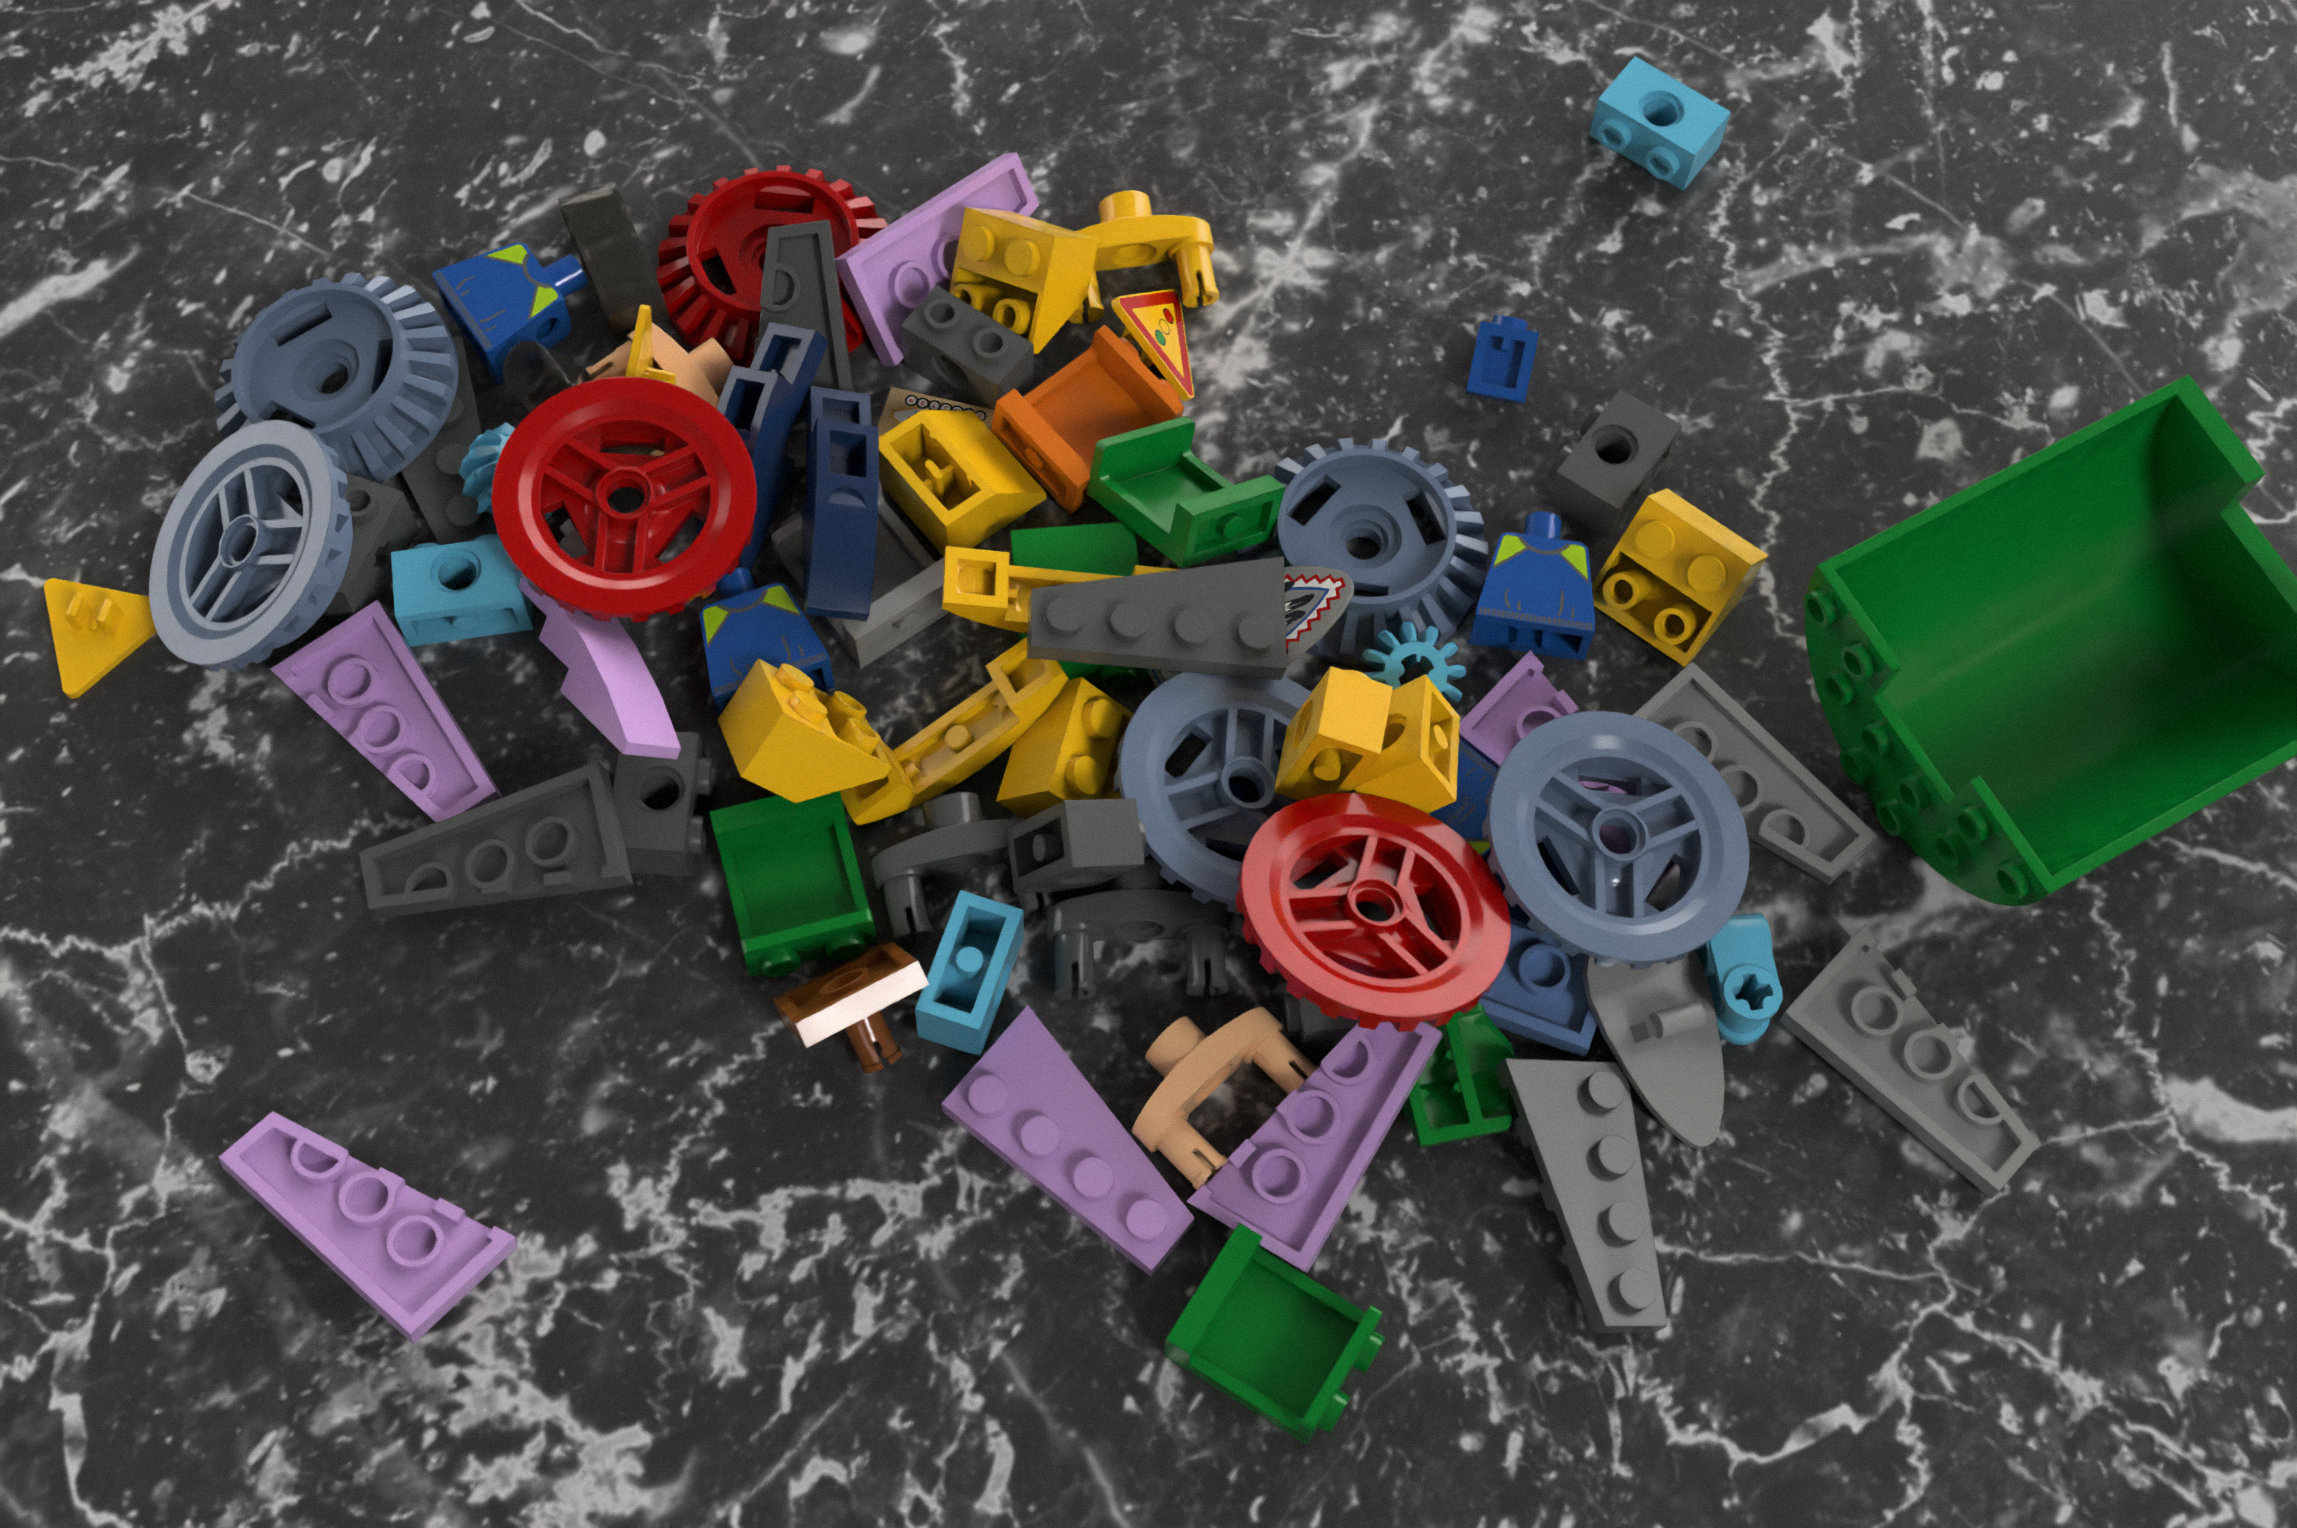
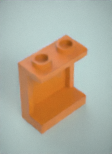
[991,325,1184,515]

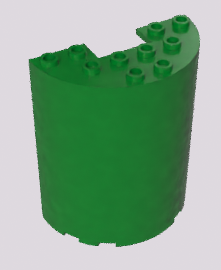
[1803,374,2297,907]

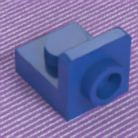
[1465,315,1539,405]

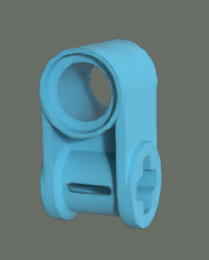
[1694,913,1783,1045]

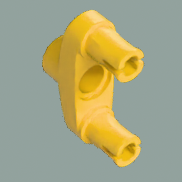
[1068,190,1220,324]

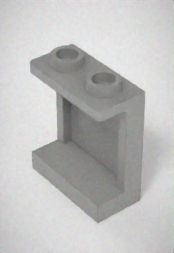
[771,481,949,669]

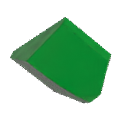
[1402,1001,1515,1148]

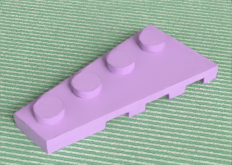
[836,152,1039,367]
[270,600,503,823]
[941,1005,1195,1277]
[219,1111,517,1344]

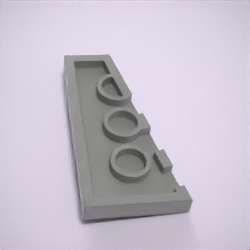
[1633,661,1878,885]

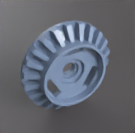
[214,273,459,498]
[149,420,353,672]
[1237,438,1488,666]
[1114,672,1354,914]
[1482,711,1750,970]

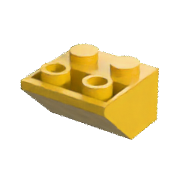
[949,207,1099,354]
[879,410,1046,557]
[1592,488,1769,667]
[717,658,892,803]
[996,677,1134,819]

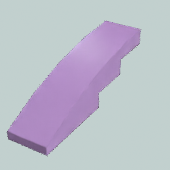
[518,575,681,760]

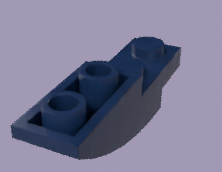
[696,322,829,571]
[802,386,879,622]

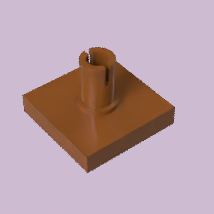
[772,940,929,1073]

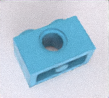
[1589,56,1731,191]
[391,534,534,647]
[915,890,1024,1057]

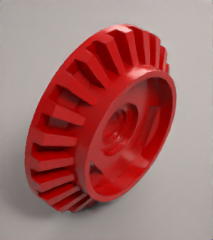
[656,165,888,368]
[491,376,757,623]
[1235,793,1511,1032]

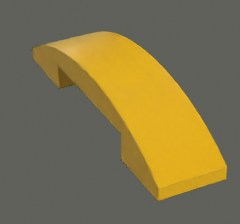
[942,546,1181,634]
[840,637,1069,826]

